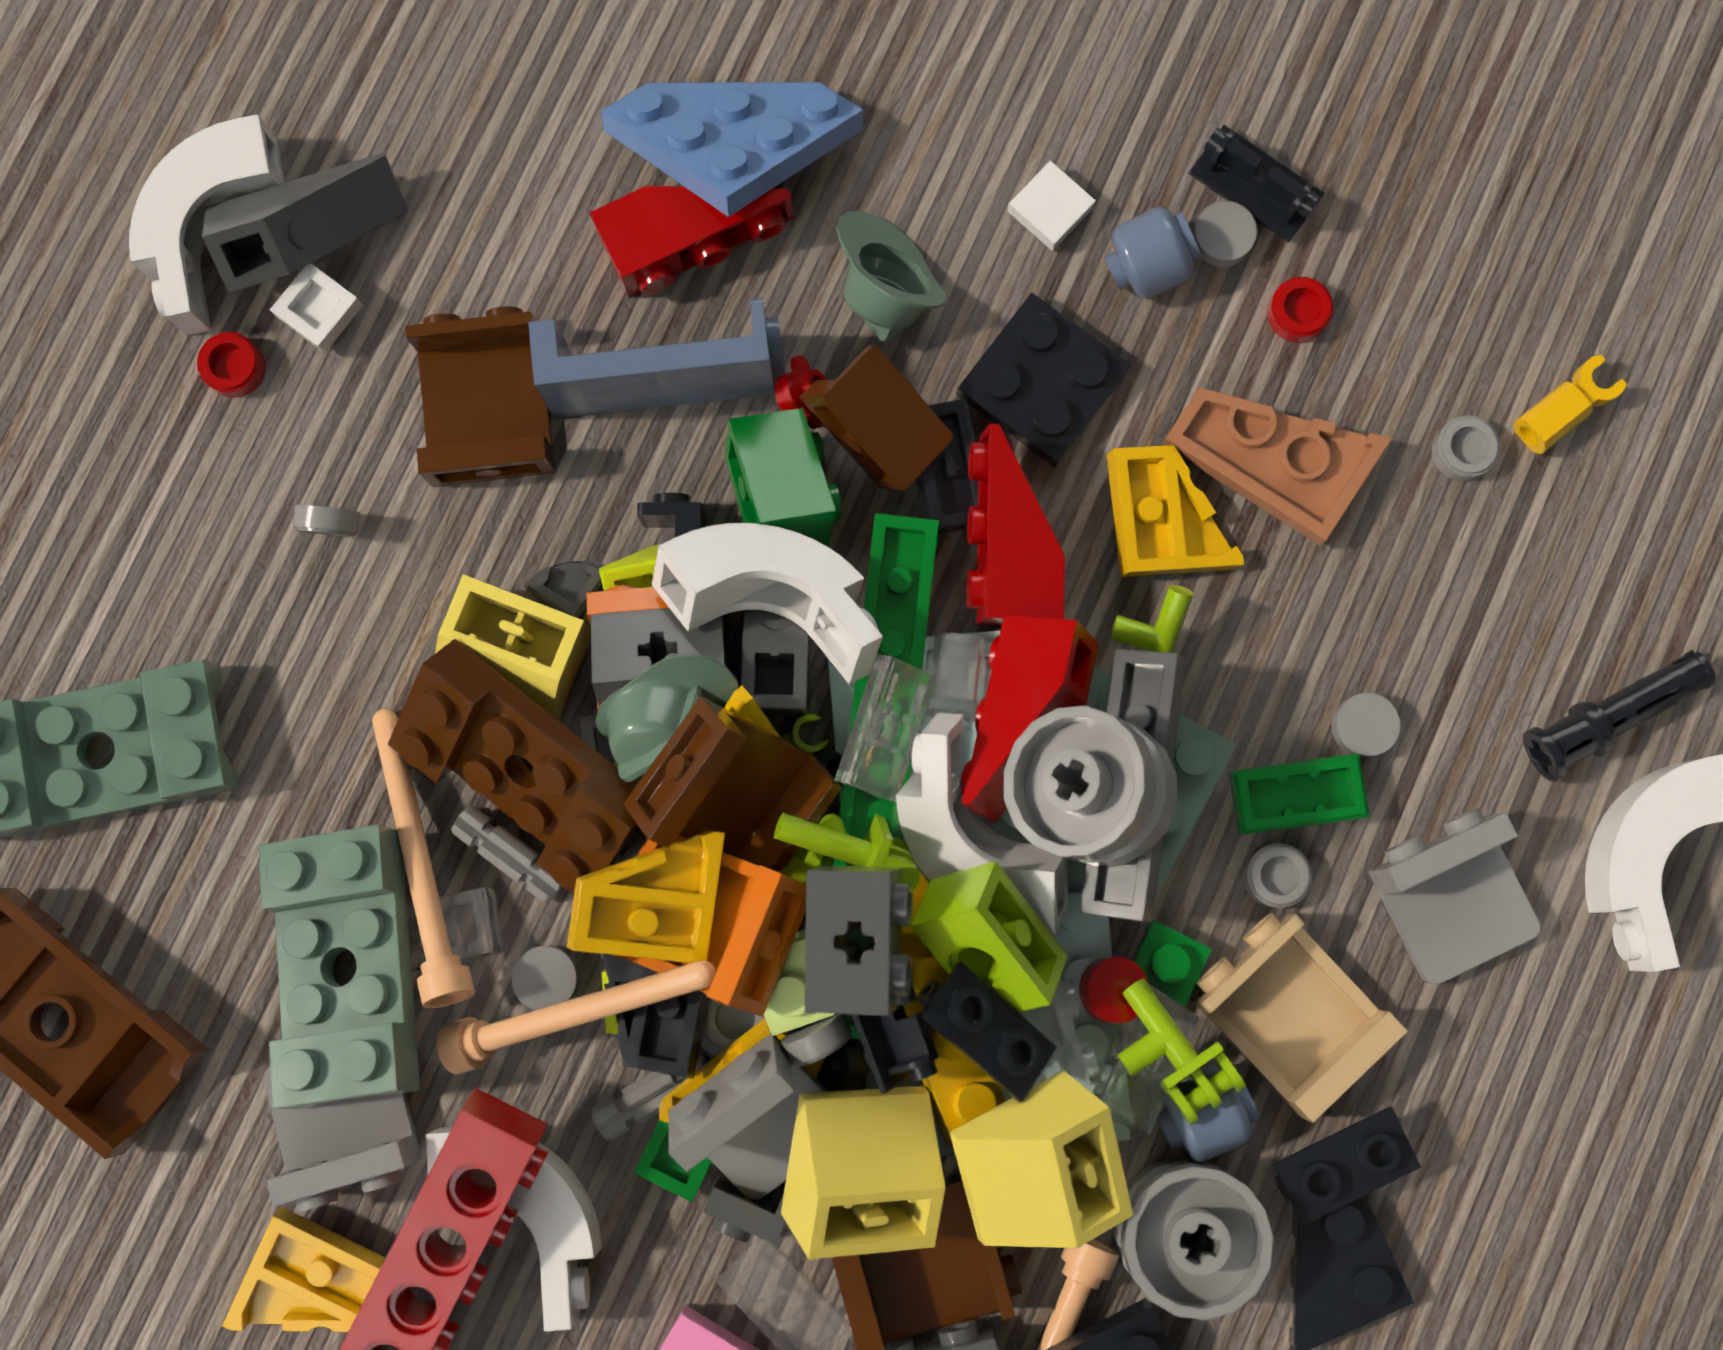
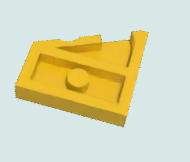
[1107,445,1244,577]
[567,830,725,963]
[222,1207,385,1332]

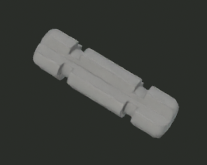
[451,806,563,902]
[591,1050,709,1141]

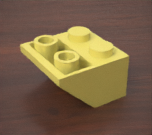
[435,574,591,721]
[950,1070,1134,1248]
[781,1086,945,1260]

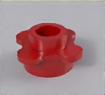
[775,355,827,429]

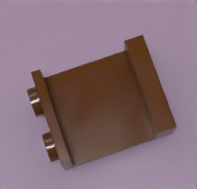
[405,306,556,487]
[623,696,842,873]
[832,1179,1023,1350]

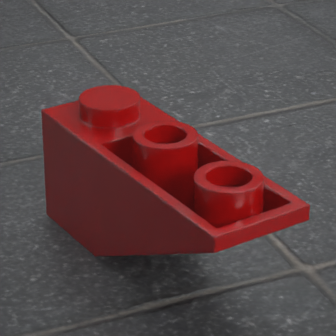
[589,186,794,298]
[966,424,1065,625]
[961,615,1099,823]

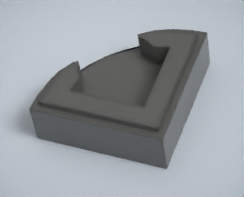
[523,561,603,620]

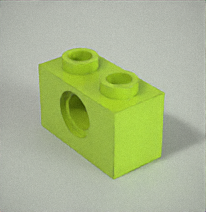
[911,861,1068,1012]

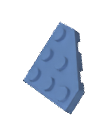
[601,82,863,217]

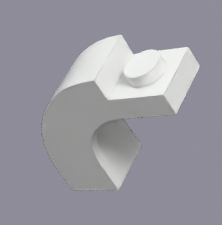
[129,114,285,335]
[652,523,883,685]
[896,713,1068,935]
[1585,754,1723,972]
[426,1126,603,1332]

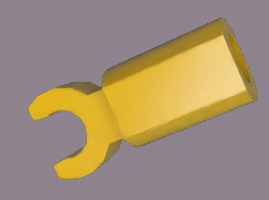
[1513,354,1627,454]

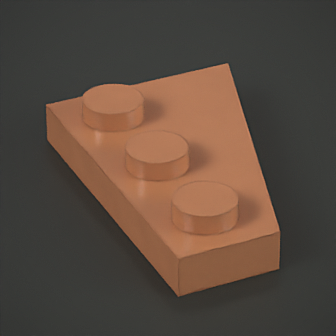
[1162,387,1392,546]

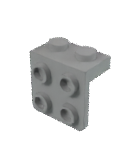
[1368,808,1541,984]
[668,1033,828,1200]
[263,1068,422,1212]

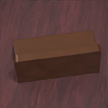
[799,346,953,491]

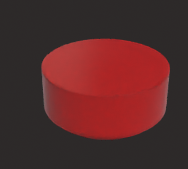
[1267,277,1333,343]
[197,332,266,398]
[1079,957,1148,1023]

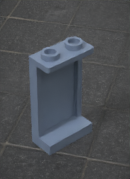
[528,298,785,419]

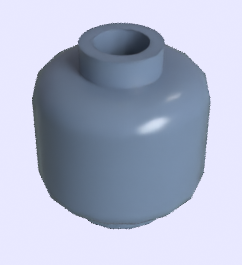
[1104,206,1202,300]
[1155,1064,1259,1163]

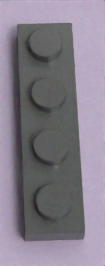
[1080,649,1187,923]

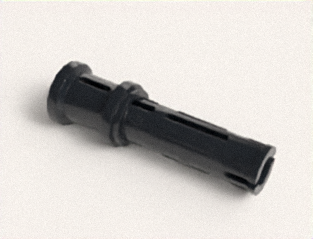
[1523,650,1716,782]

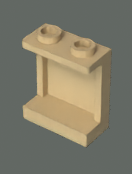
[1192,913,1408,1123]

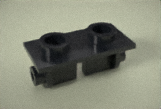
[1188,124,1325,243]
[851,945,940,1094]
[917,961,1057,1103]
[1273,1106,1421,1226]

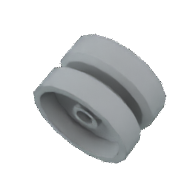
[1004,706,1177,866]
[1113,1156,1274,1320]

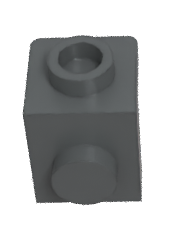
[703,1179,792,1245]

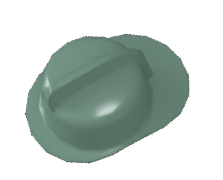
[836,211,946,342]
[595,654,739,782]

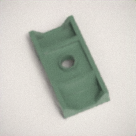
[0,659,240,838]
[258,824,420,1109]

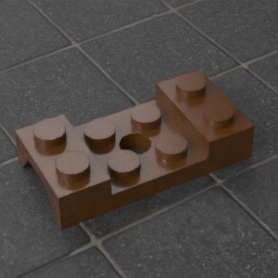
[388,639,639,894]
[0,888,210,1159]

